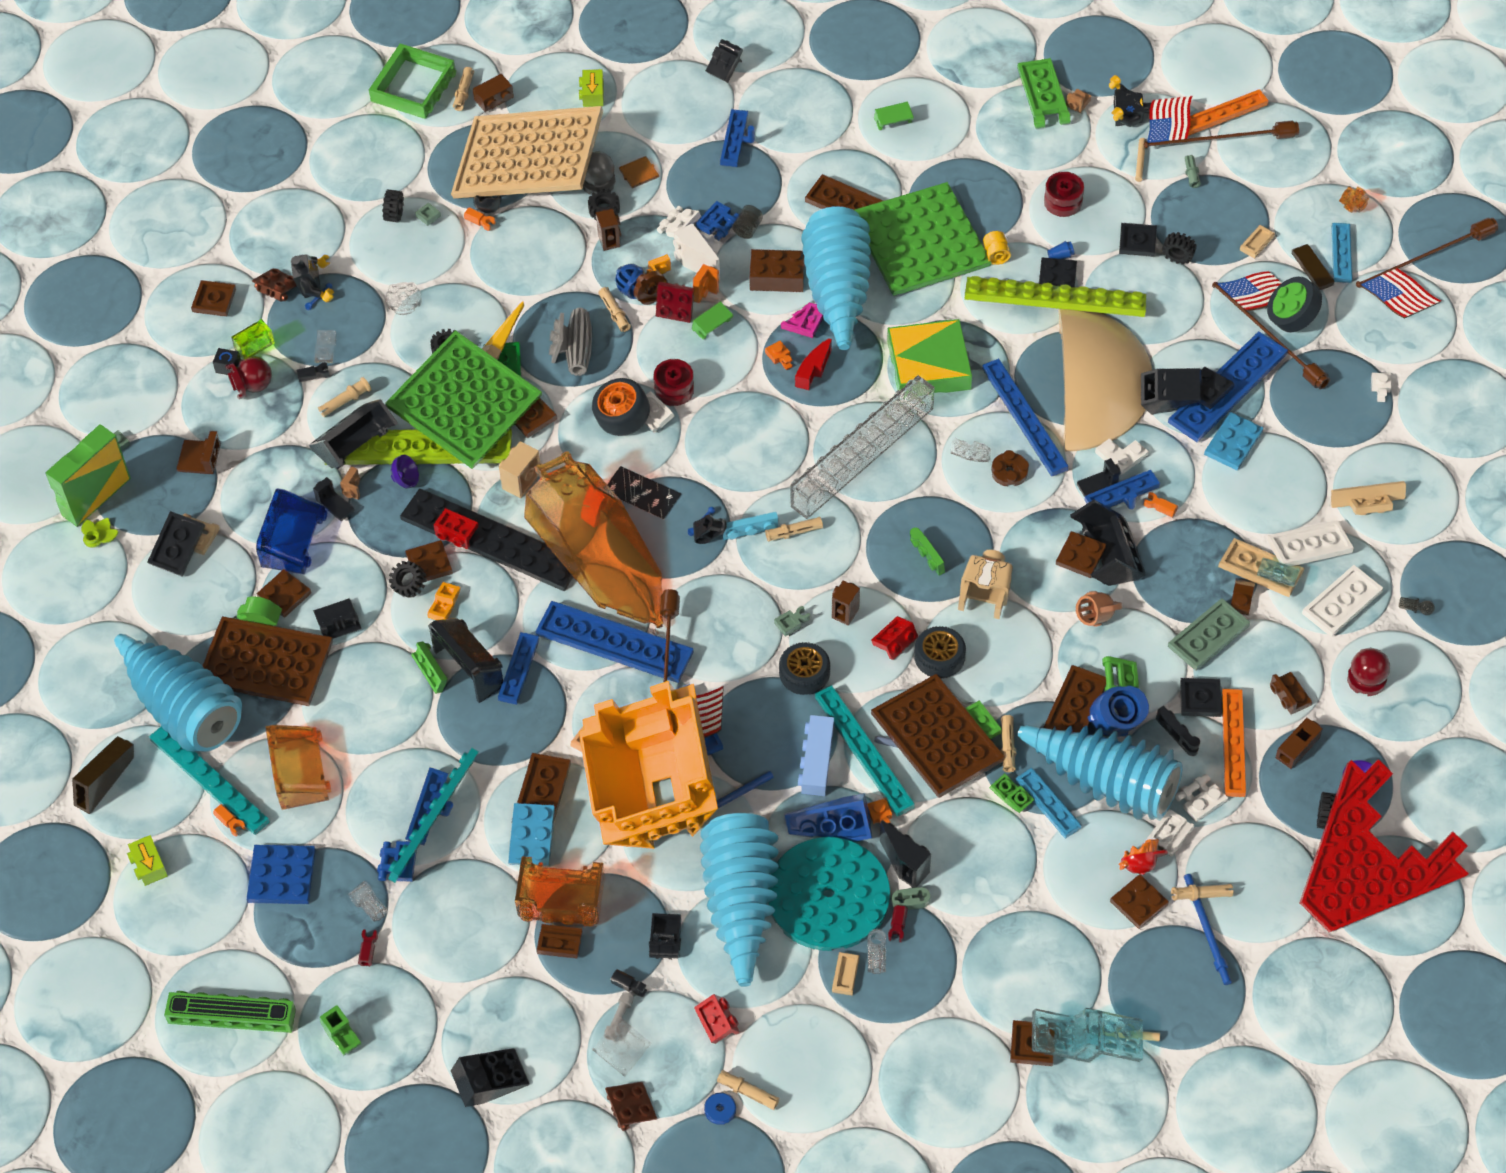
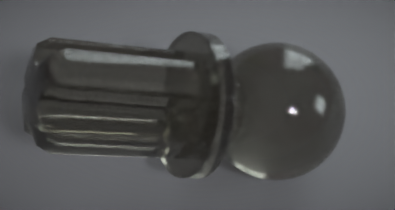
[1398,597,1435,616]

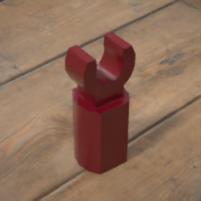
[888,905,908,943]
[358,929,378,967]

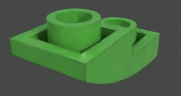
[989,773,1034,813]

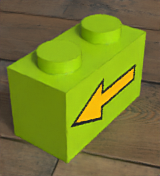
[579,69,604,107]
[127,835,168,886]

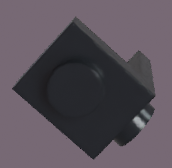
[1077,458,1121,497]
[313,477,355,521]

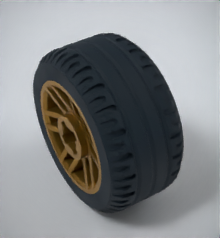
[914,626,966,679]
[779,642,830,695]

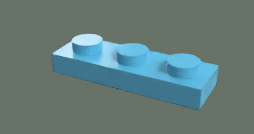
[722,512,778,540]

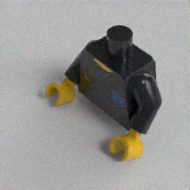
[1109,75,1151,127]
[291,254,334,302]

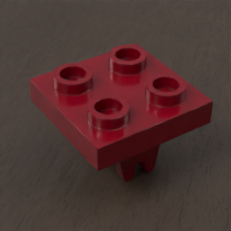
[655,282,694,323]

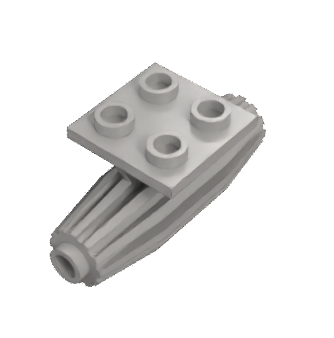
[549,308,592,376]

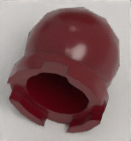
[225,356,272,400]
[1347,647,1390,696]

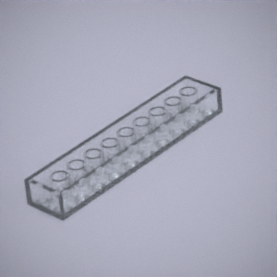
[790,375,935,519]

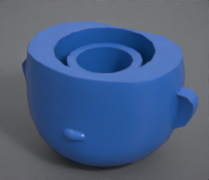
[1087,686,1149,737]

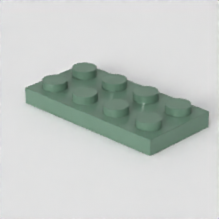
[1168,598,1250,671]

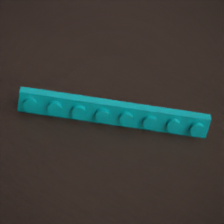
[815,685,915,817]
[149,726,270,835]
[388,748,479,883]

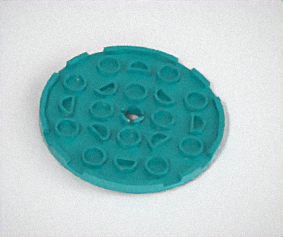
[768,837,890,951]

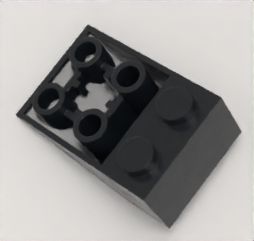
[1141,368,1201,415]
[880,820,931,888]
[450,1048,530,1107]

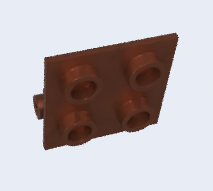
[252,268,297,302]
[605,1082,657,1131]

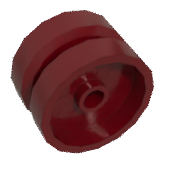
[1044,172,1084,217]
[653,359,694,406]

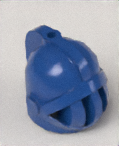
[615,263,646,299]

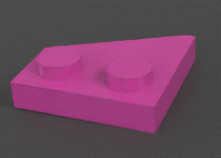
[781,302,824,338]

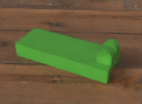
[411,641,448,694]

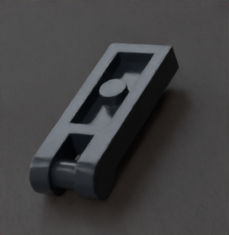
[1156,706,1200,756]

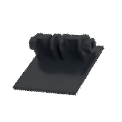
[313,598,362,639]

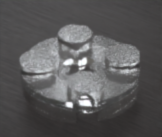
[385,282,422,315]

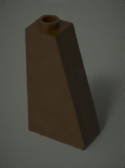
[72,736,134,814]

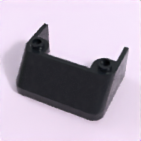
[309,399,398,469]
[1070,499,1146,586]
[428,618,503,703]

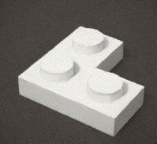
[1095,439,1149,475]

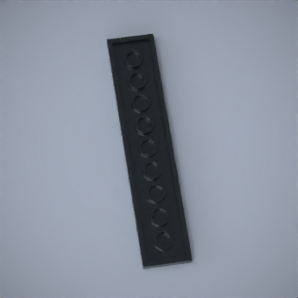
[400,488,583,591]

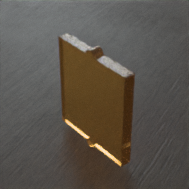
[619,156,659,188]

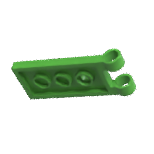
[1017,58,1070,129]

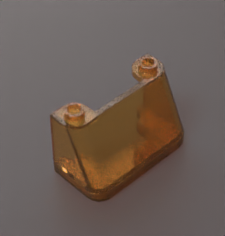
[265,725,332,810]

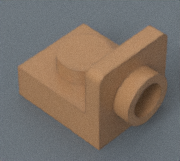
[1066,89,1091,113]
[340,466,360,500]

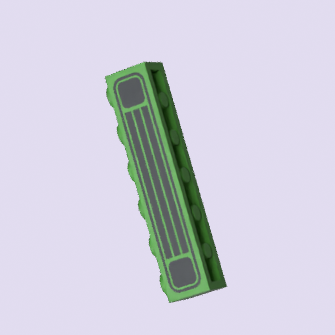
[164,991,296,1033]

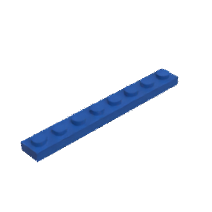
[982,359,1068,477]

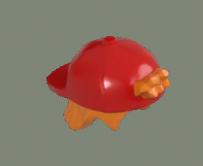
[1119,839,1168,875]

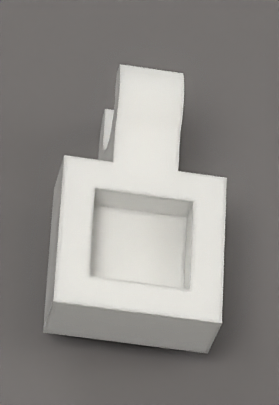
[1371,373,1391,402]

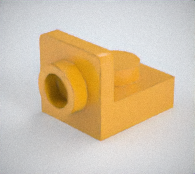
[646,254,671,274]

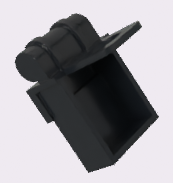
[705,39,743,83]
[649,913,681,960]

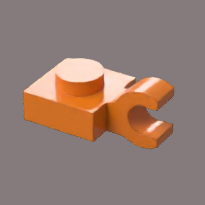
[765,341,793,370]
[867,798,892,824]

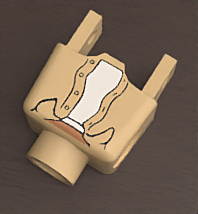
[958,550,1013,619]

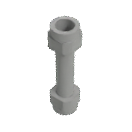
[603,992,634,1042]

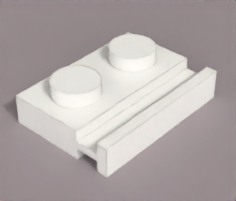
[645,391,674,433]
[1147,809,1194,857]

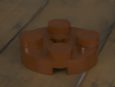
[634,271,668,305]
[991,450,1029,487]

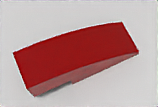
[795,338,832,390]

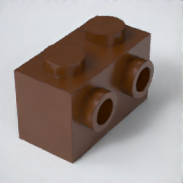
[473,73,514,112]
[596,209,621,251]
[832,580,860,626]

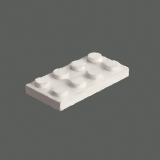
[1267,520,1354,568]
[1302,565,1383,637]

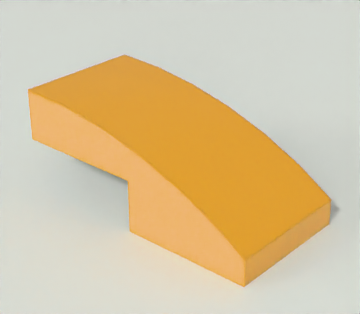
[428,582,461,620]

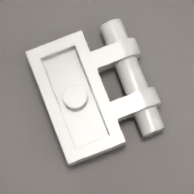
[657,206,701,237]
[1175,774,1228,822]

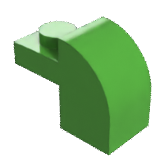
[236,596,282,626]
[320,1005,361,1056]

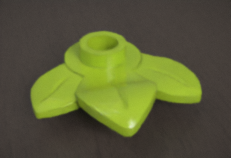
[81,518,118,548]

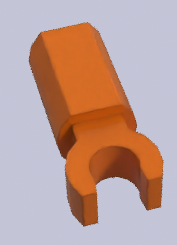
[464,207,495,231]
[1143,492,1178,518]
[213,804,246,837]

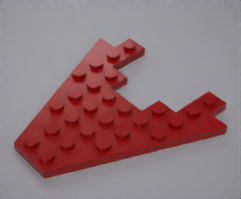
[1299,759,1469,932]

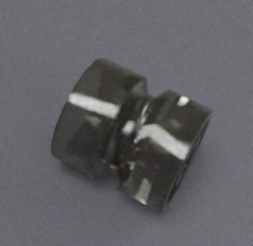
[732,205,763,239]

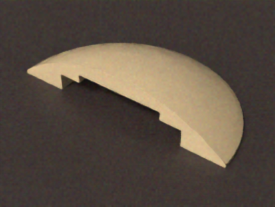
[1058,309,1152,452]

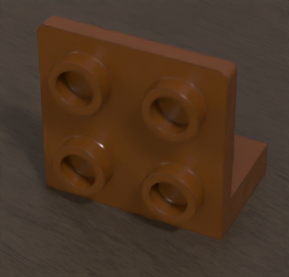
[177,431,221,474]

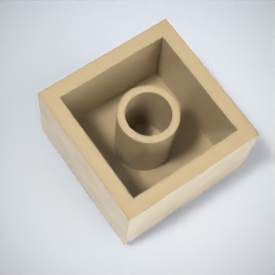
[499,441,541,498]

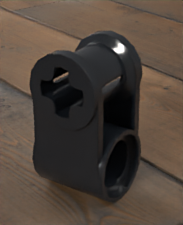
[693,515,727,544]

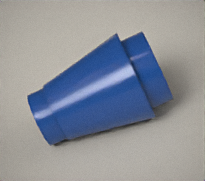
[1047,241,1075,259]

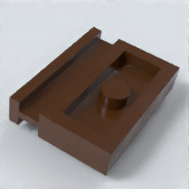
[536,924,583,959]

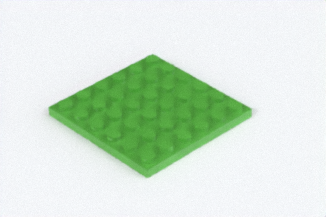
[854,182,991,296]
[385,330,542,469]

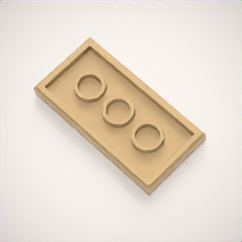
[1218,538,1304,597]

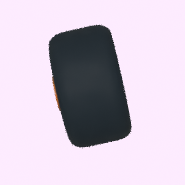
[592,378,650,436]

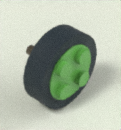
[1267,276,1322,332]

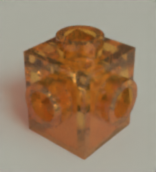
[1339,186,1369,213]

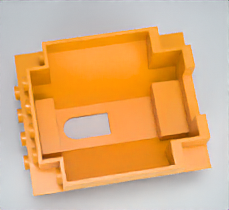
[579,681,718,849]

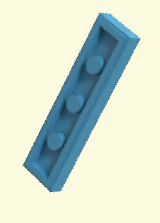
[1331,223,1352,283]
[1016,768,1082,839]

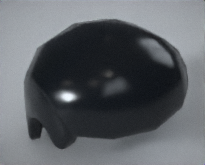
[473,195,502,214]

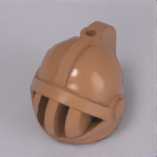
[1076,591,1122,626]

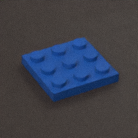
[247,845,316,904]

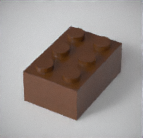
[749,249,805,292]

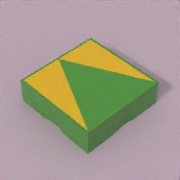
[887,319,972,398]
[45,424,131,527]

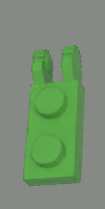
[910,527,945,576]

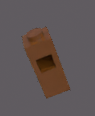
[1275,717,1323,769]

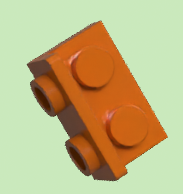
[693,264,719,303]

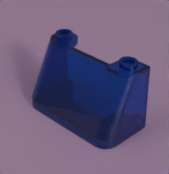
[256,488,328,575]

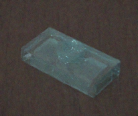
[1257,558,1300,587]

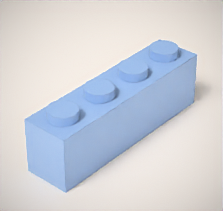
[798,715,834,796]

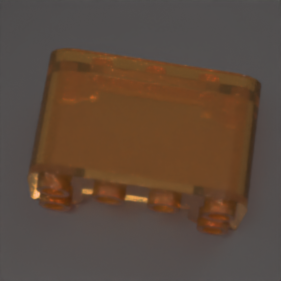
[515,856,605,927]

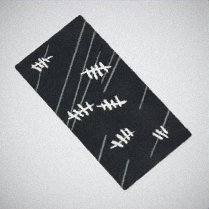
[603,466,681,519]

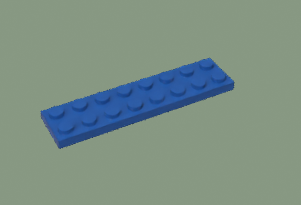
[1168,331,1288,443]
[536,600,694,683]

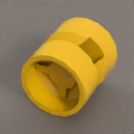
[983,231,1011,265]

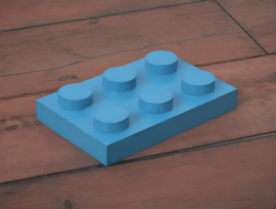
[1204,412,1263,470]
[508,803,555,867]

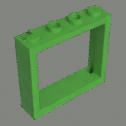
[369,43,456,119]

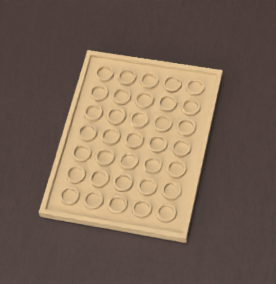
[451,106,603,199]

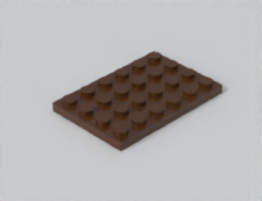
[202,616,333,706]
[871,674,1005,798]

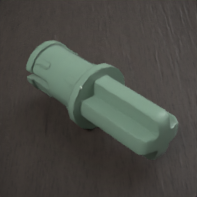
[1185,155,1201,188]

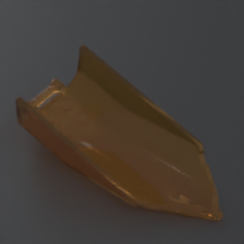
[524,451,663,628]

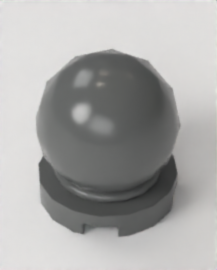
[583,151,616,195]

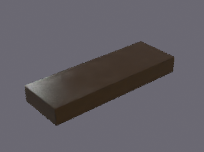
[1291,244,1335,290]

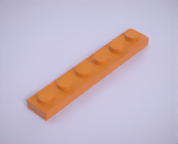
[1188,89,1269,136]
[1222,689,1246,797]

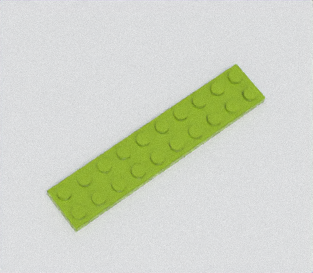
[964,276,1146,317]
[324,429,512,465]

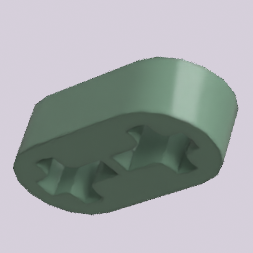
[892,887,930,910]

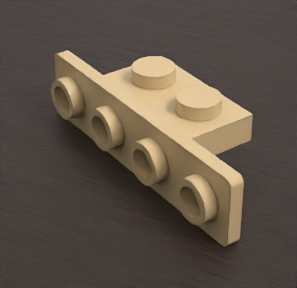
[1331,481,1406,515]

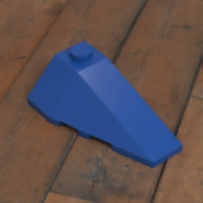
[784,793,872,842]

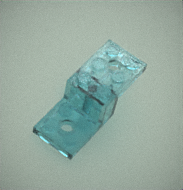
[1032,1007,1143,1063]

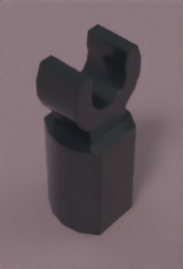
[297,363,330,382]
[611,969,647,997]

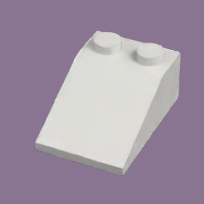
[673,223,720,282]

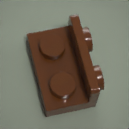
[1270,672,1312,715]

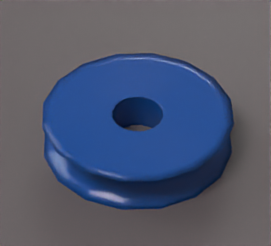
[704,1093,736,1125]

